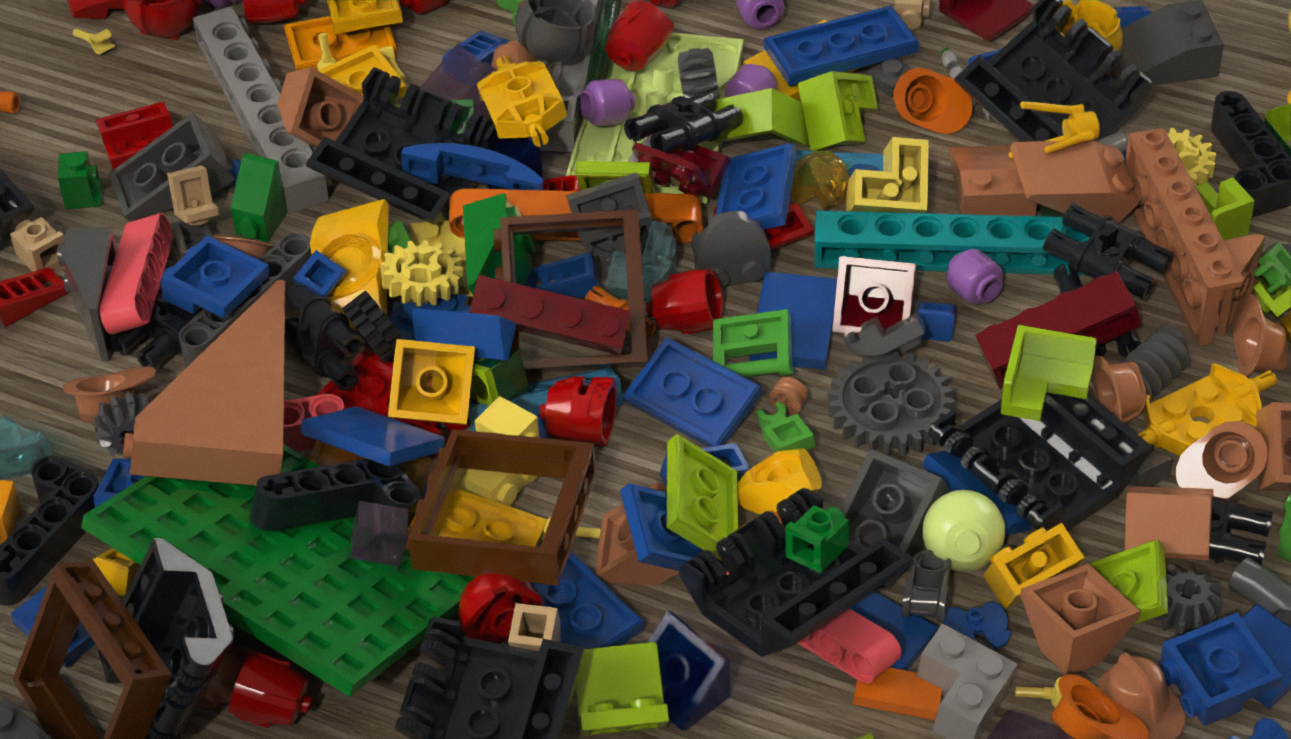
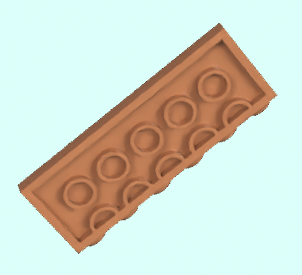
[1125,128,1244,347]

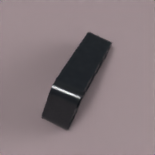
[1210,91,1291,217]
[0,455,99,606]
[249,459,420,536]

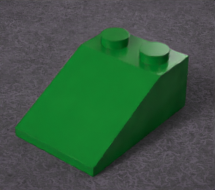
[463,193,536,295]

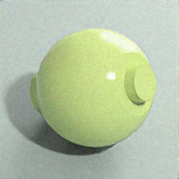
[922,490,1005,572]

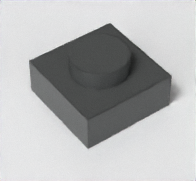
[867,58,913,98]

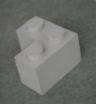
[916,624,1018,739]

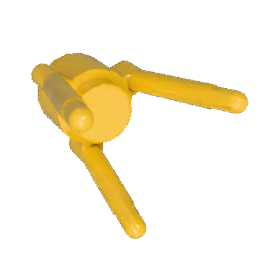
[1008,101,1100,158]

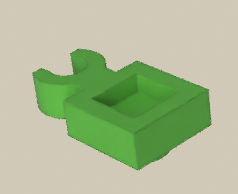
[1254,242,1291,293]
[756,402,816,453]

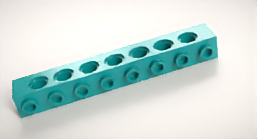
[814,210,1114,276]

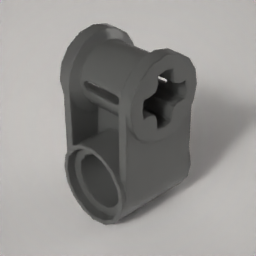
[902,550,951,623]

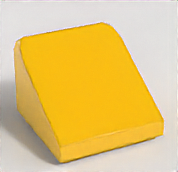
[93,548,140,596]

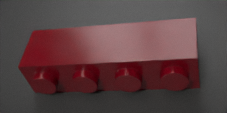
[975,271,1141,389]
[469,275,631,355]

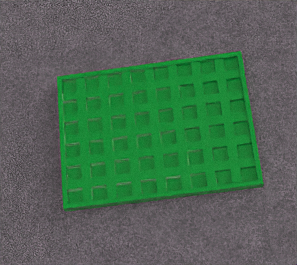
[81,444,476,697]

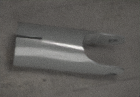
[1228,557,1291,625]

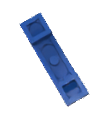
[401,143,544,190]

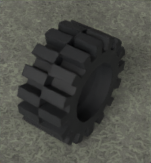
[341,290,405,363]

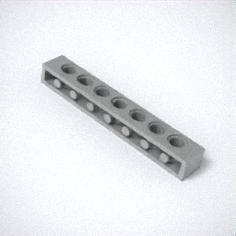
[193,6,332,214]

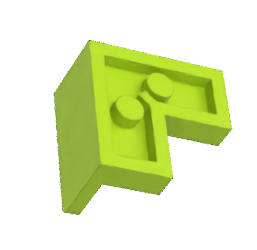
[798,71,878,151]
[714,88,809,147]
[1195,177,1255,240]
[1001,325,1097,421]

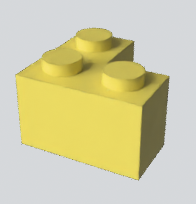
[846,137,929,213]
[457,396,540,506]

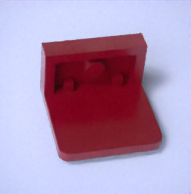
[939,0,1033,41]
[632,142,730,199]

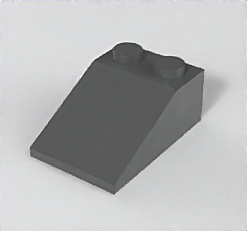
[1112,0,1224,85]
[109,112,235,221]
[57,227,117,361]
[840,448,952,589]

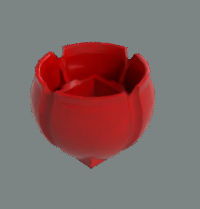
[122,0,201,41]

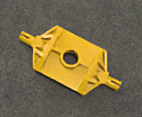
[477,56,567,147]
[1138,363,1277,456]

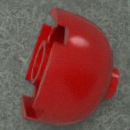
[458,573,543,644]

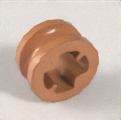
[769,377,808,415]

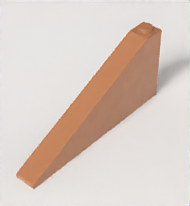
[123,280,285,485]

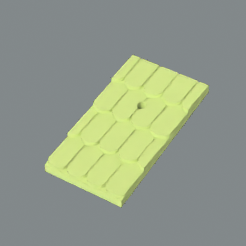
[566,26,744,204]

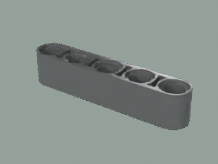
[179,233,312,368]

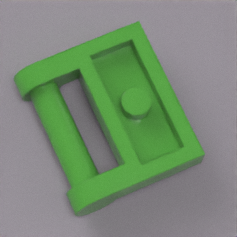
[713,309,794,377]

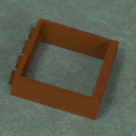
[494,209,648,374]
[404,429,597,585]
[13,560,172,739]

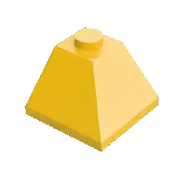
[388,339,475,425]

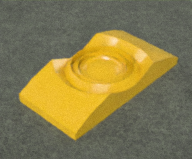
[310,199,389,333]

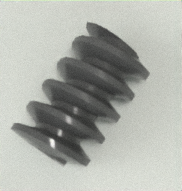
[1120,325,1191,401]

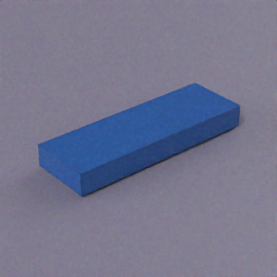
[921,451,1032,536]

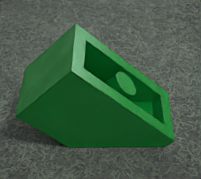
[231,153,287,242]

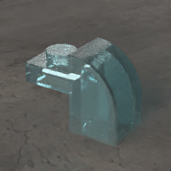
[605,221,678,302]

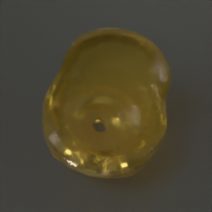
[790,151,850,211]

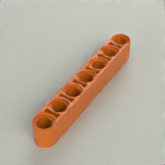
[449,189,704,243]

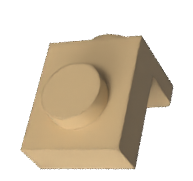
[167,165,220,225]

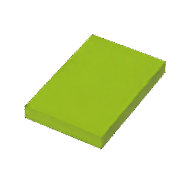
[667,434,738,560]

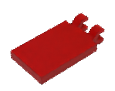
[316,349,469,459]

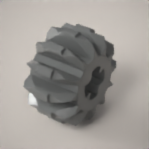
[678,48,719,99]
[93,391,151,456]
[1153,566,1223,636]

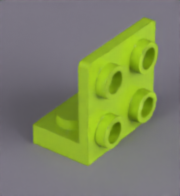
[575,642,669,737]

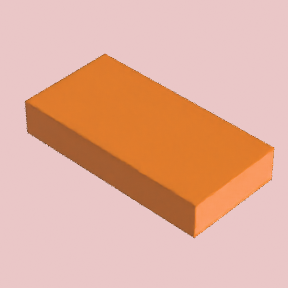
[853,667,942,721]

